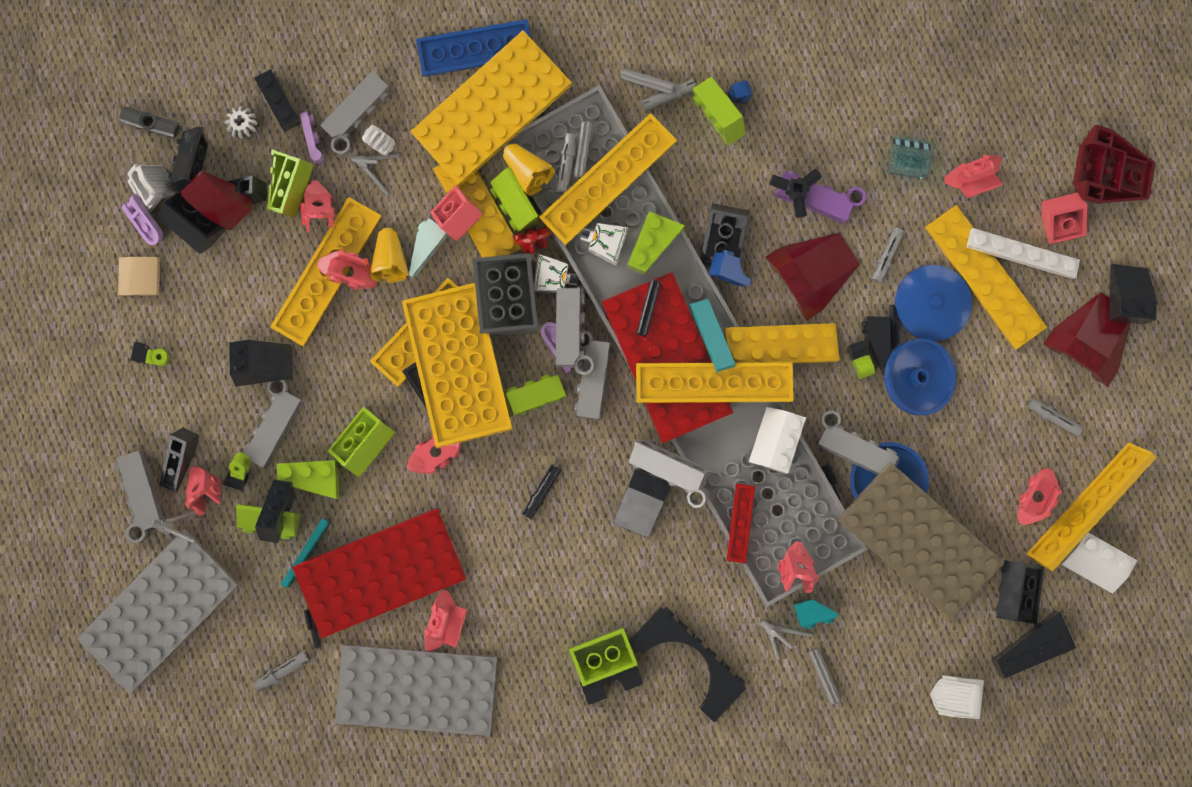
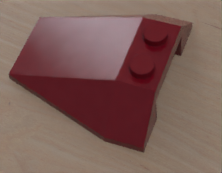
[1073,125,1155,204]
[765,233,860,321]
[1043,292,1130,387]

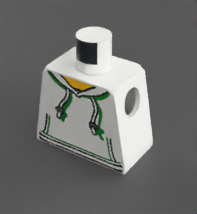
[580,223,628,265]
[534,255,578,293]

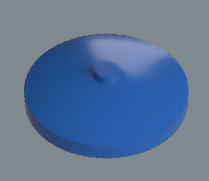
[895,265,972,341]
[884,338,956,416]
[850,442,929,499]

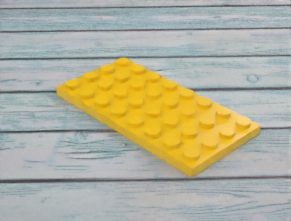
[410,30,573,187]
[402,283,513,449]

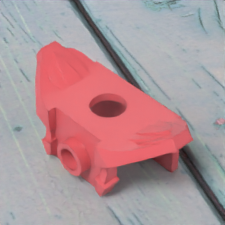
[944,155,1003,198]
[300,180,335,232]
[317,250,378,290]
[407,435,461,474]
[185,466,221,516]
[1017,467,1062,526]
[778,541,819,593]
[424,590,467,652]

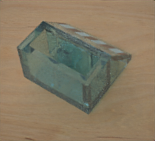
[887,136,931,179]

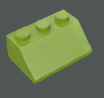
[489,167,539,233]
[328,406,396,477]
[236,504,302,540]
[569,627,638,686]

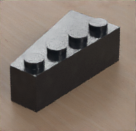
[992,611,1076,678]

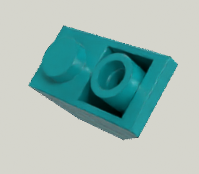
[793,599,839,630]

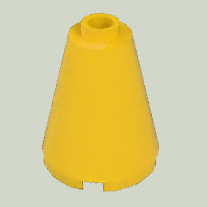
[503,144,555,196]
[370,228,409,283]

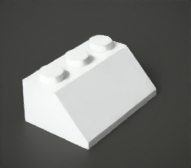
[749,407,806,474]
[1061,532,1137,594]

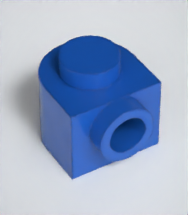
[728,80,753,104]

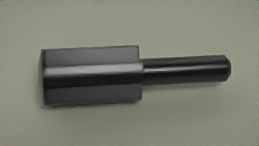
[889,305,900,345]
[820,464,841,502]
[304,609,320,648]

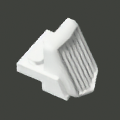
[127,164,176,212]
[930,675,984,719]

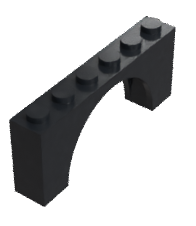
[629,606,746,723]

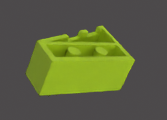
[692,76,746,147]
[267,150,314,218]
[627,211,685,275]
[504,374,566,419]
[277,460,340,499]

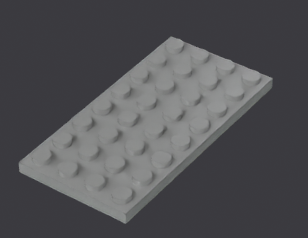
[77,529,240,694]
[335,645,497,736]

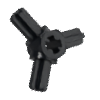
[769,169,822,218]

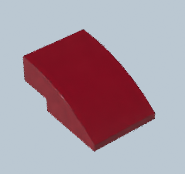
[181,170,252,231]

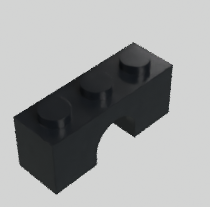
[254,69,301,132]
[255,480,296,543]
[580,666,643,705]

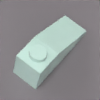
[409,218,448,279]

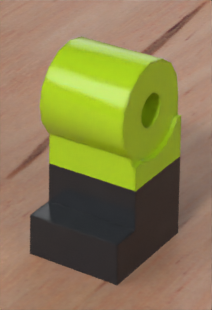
[847,340,875,379]
[130,342,170,366]
[224,452,251,491]

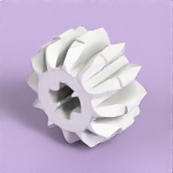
[225,106,258,139]
[362,125,396,156]

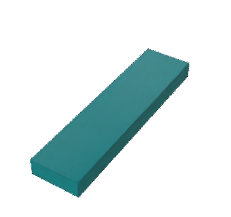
[690,299,735,373]
[280,518,331,588]

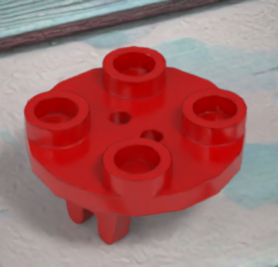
[513,226,551,254]

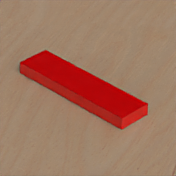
[726,483,755,563]

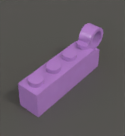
[774,171,866,224]

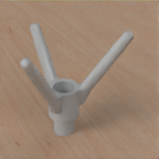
[351,153,400,196]
[151,511,196,543]
[760,619,813,660]

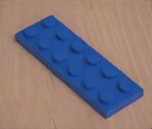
[416,19,531,77]

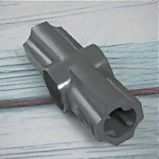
[119,106,180,139]

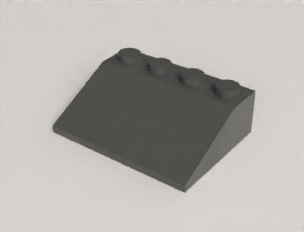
[472,253,538,335]

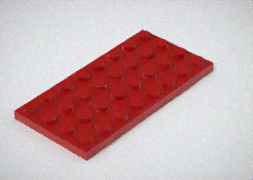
[601,272,734,444]
[292,508,467,639]

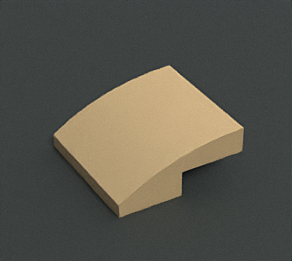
[118,257,160,296]

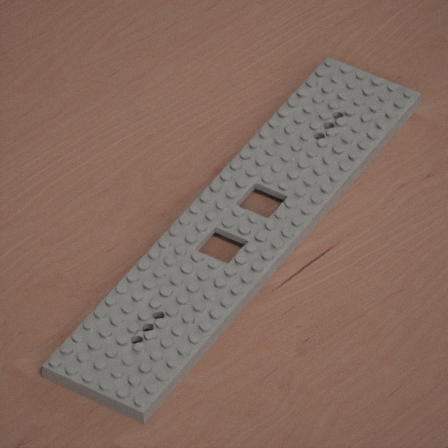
[503,85,868,607]

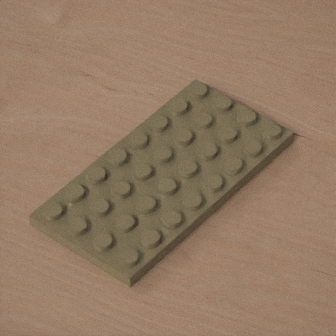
[837,462,1004,619]

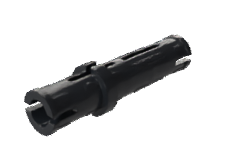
[521,464,562,520]

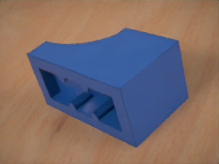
[709,250,751,287]

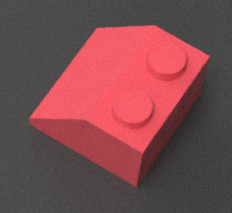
[430,185,483,241]
[1041,193,1087,244]

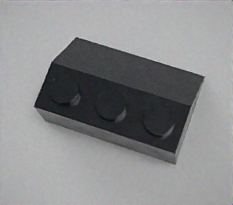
[168,127,209,192]
[157,192,227,254]
[996,560,1044,624]

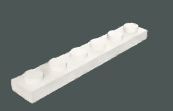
[966,228,1080,279]

